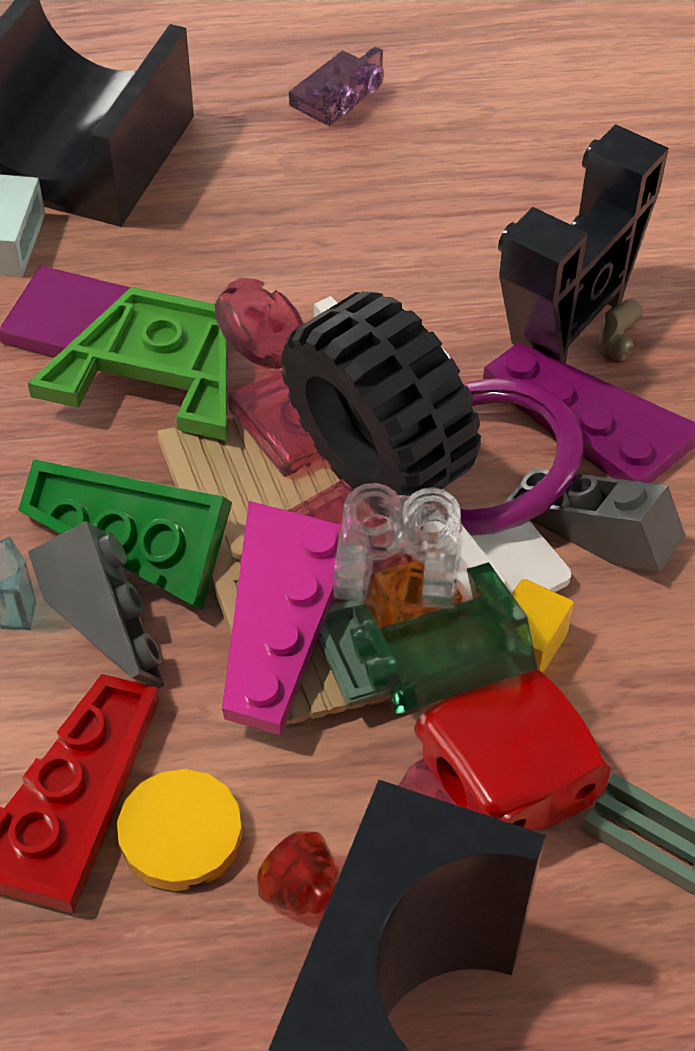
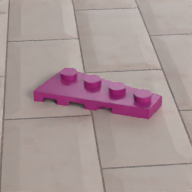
[222,501,356,736]

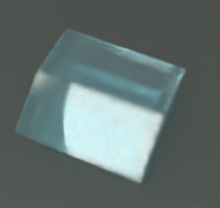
[0,537,37,631]

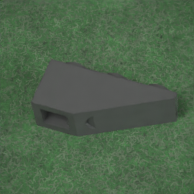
[505,468,686,572]
[28,521,164,688]

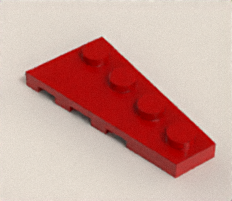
[0,674,159,913]

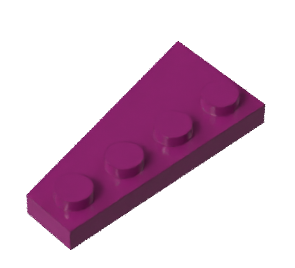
[483,342,695,483]

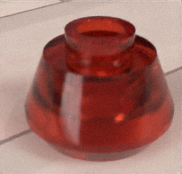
[257,830,339,916]

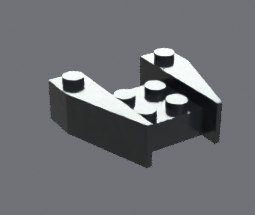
[498,124,669,363]

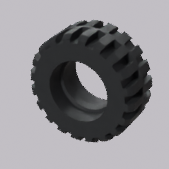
[281,291,481,513]

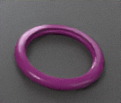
[404,378,584,536]

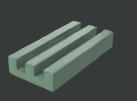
[582,774,695,894]

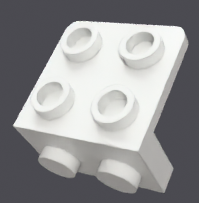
[419,502,571,630]

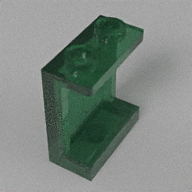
[350,562,538,714]

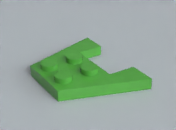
[27,287,227,441]

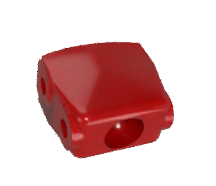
[414,655,611,831]

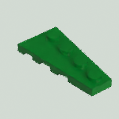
[18,459,232,610]

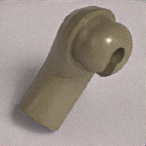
[598,299,642,362]

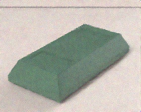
[318,596,403,706]

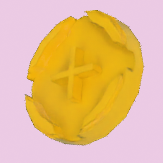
[117,769,243,892]

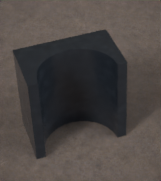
[0,0,194,227]
[268,779,546,1051]

